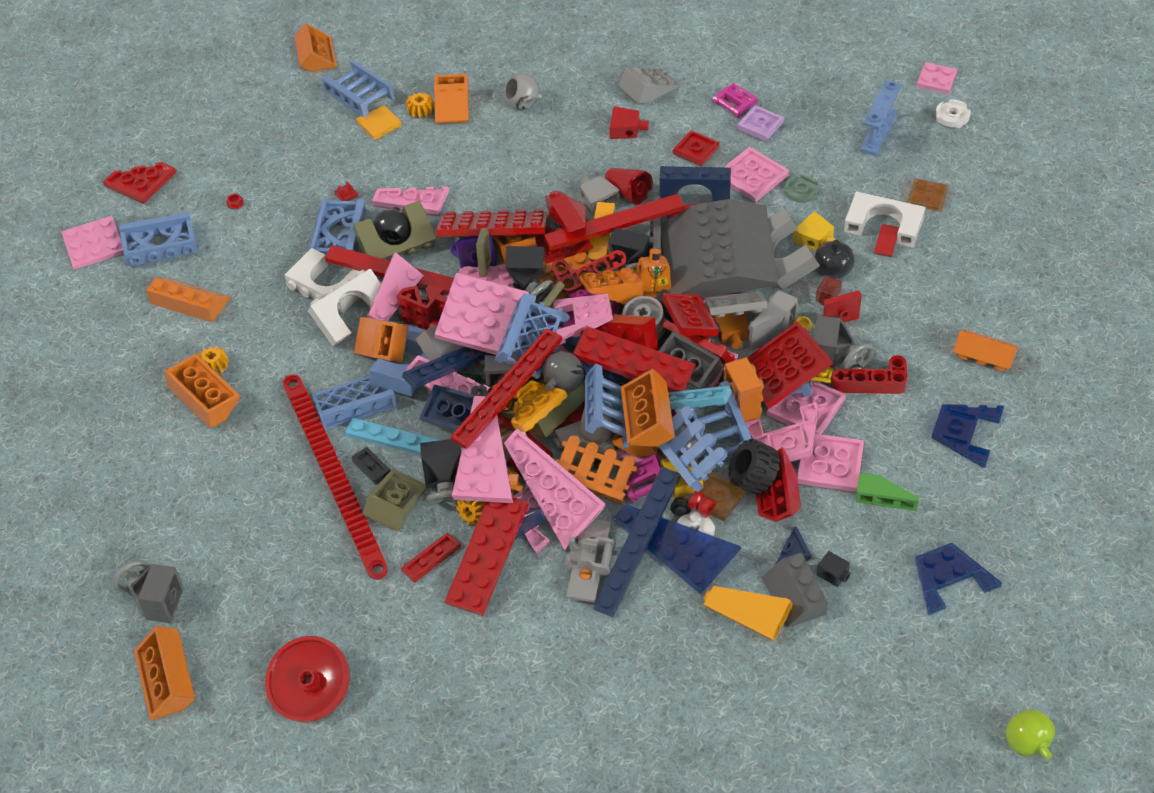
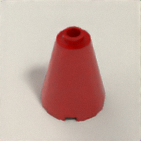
[605,168,653,205]

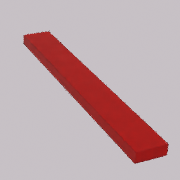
[544,194,685,251]
[325,245,454,295]
[450,328,563,450]

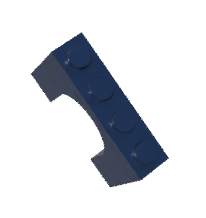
[659,166,731,202]

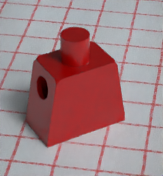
[609,106,649,139]

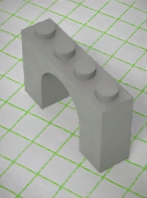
[768,208,820,289]

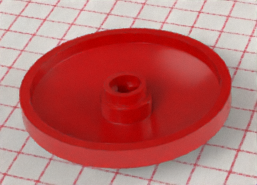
[265,636,350,723]

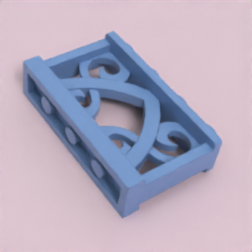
[309,198,367,255]
[119,212,197,266]

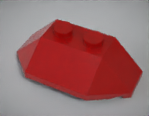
[756,447,801,522]

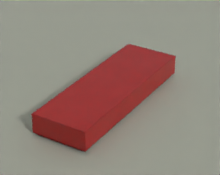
[401,532,461,583]

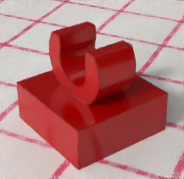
[334,181,358,201]

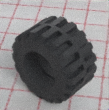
[728,439,780,494]

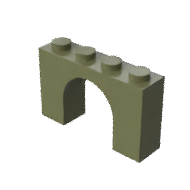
[353,200,436,260]

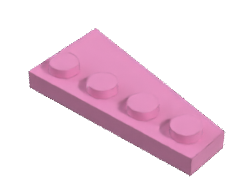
[372,186,449,215]
[406,355,490,396]

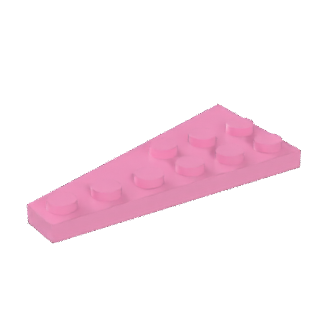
[452,396,513,503]
[504,429,606,551]

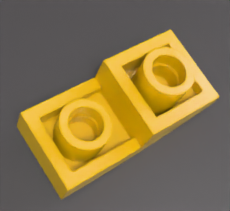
[811,367,834,383]

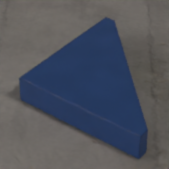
[775,526,811,565]

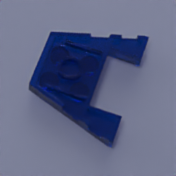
[931,404,1004,468]
[915,542,1002,615]

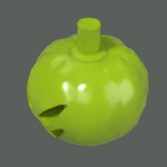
[1006,709,1055,760]

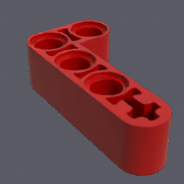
[552,250,626,295]
[831,355,908,394]

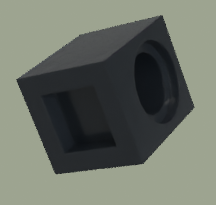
[816,551,851,587]

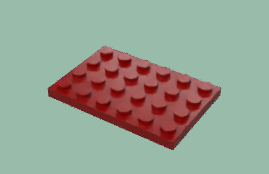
[436,209,548,237]

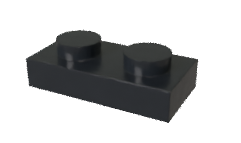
[351,447,391,485]

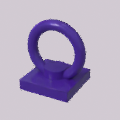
[450,235,497,268]

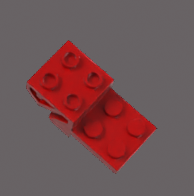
[396,284,448,330]

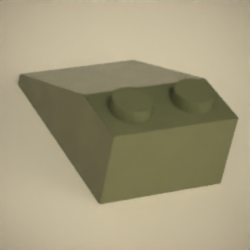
[362,469,426,531]

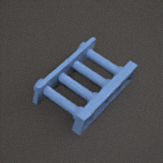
[322,60,395,117]
[860,80,902,157]
[585,364,629,449]
[690,380,752,460]

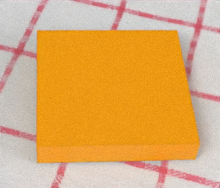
[356,105,402,140]

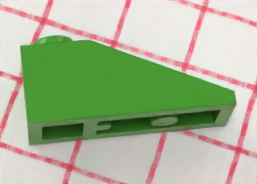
[856,473,919,511]

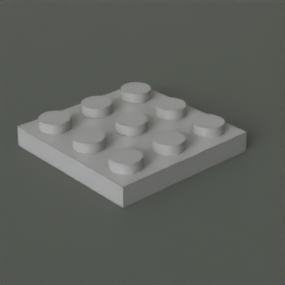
[705,291,767,317]

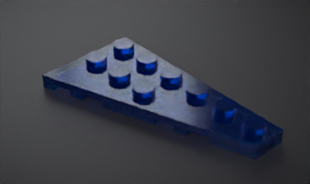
[612,504,741,594]

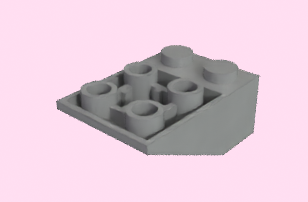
[618,67,680,103]
[748,290,798,351]

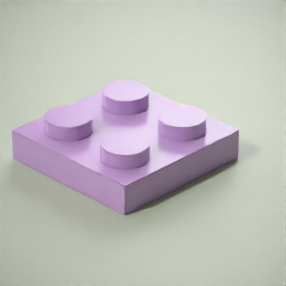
[737,105,784,141]

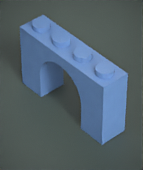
[369,324,428,396]

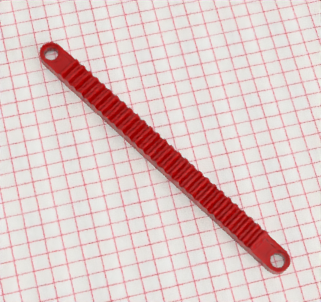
[283,374,388,580]

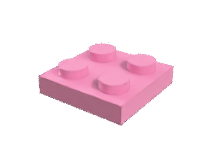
[916,62,958,94]

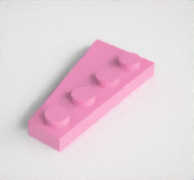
[367,252,424,321]

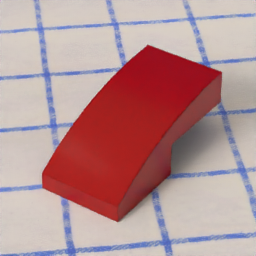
[874,224,900,258]

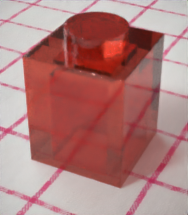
[815,275,842,306]

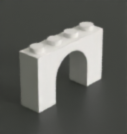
[844,192,926,248]
[285,248,360,314]
[308,269,381,346]

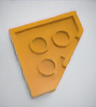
[511,380,568,432]

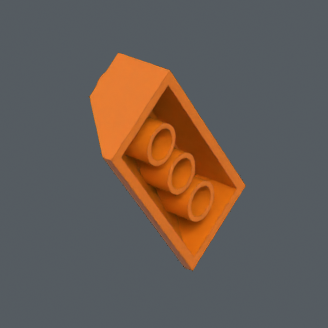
[146,277,231,323]
[164,354,240,429]
[621,369,675,447]
[134,625,195,721]

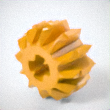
[406,92,434,119]
[198,346,229,374]
[455,500,486,526]

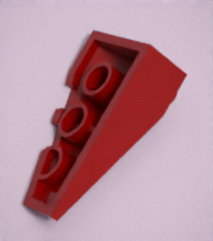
[545,190,587,232]

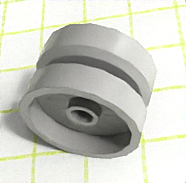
[622,296,665,340]

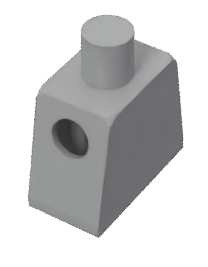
[580,176,620,214]

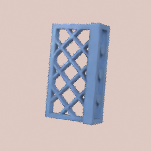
[494,293,562,379]
[311,376,397,430]

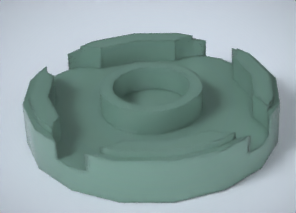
[784,175,819,203]

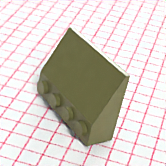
[500,371,585,437]

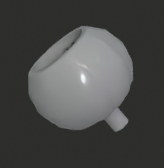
[504,73,542,110]

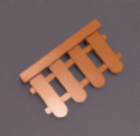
[555,436,638,505]

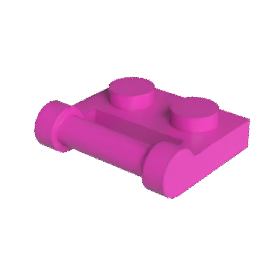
[713,83,758,118]
[627,455,661,503]

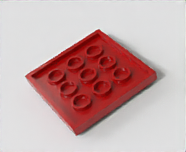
[747,321,833,409]

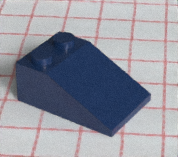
[419,384,478,433]

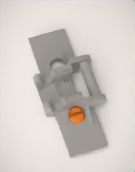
[565,519,616,603]

